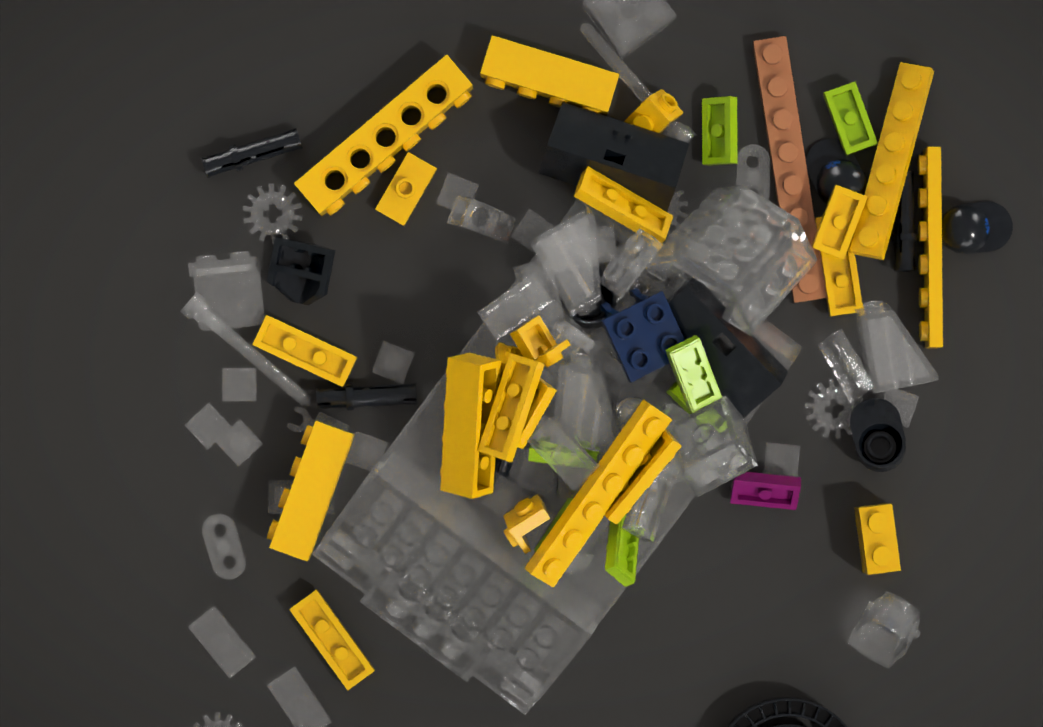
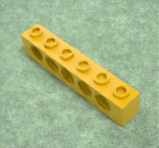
[294,54,473,216]

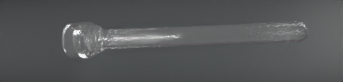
[580,23,697,143]
[180,291,312,407]

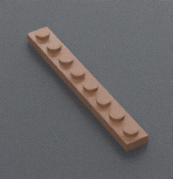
[752,36,827,303]

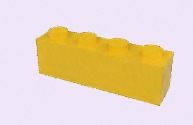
[480,35,620,116]
[440,353,501,499]
[267,421,355,562]

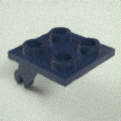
[600,288,685,383]

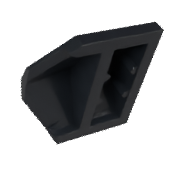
[267,237,336,305]

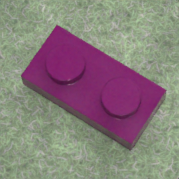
[730,471,801,510]

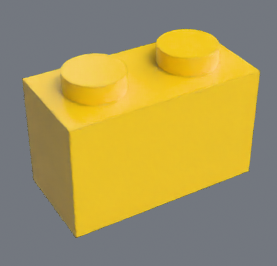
[854,503,901,575]

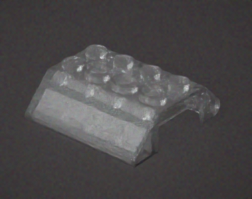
[644,185,817,336]

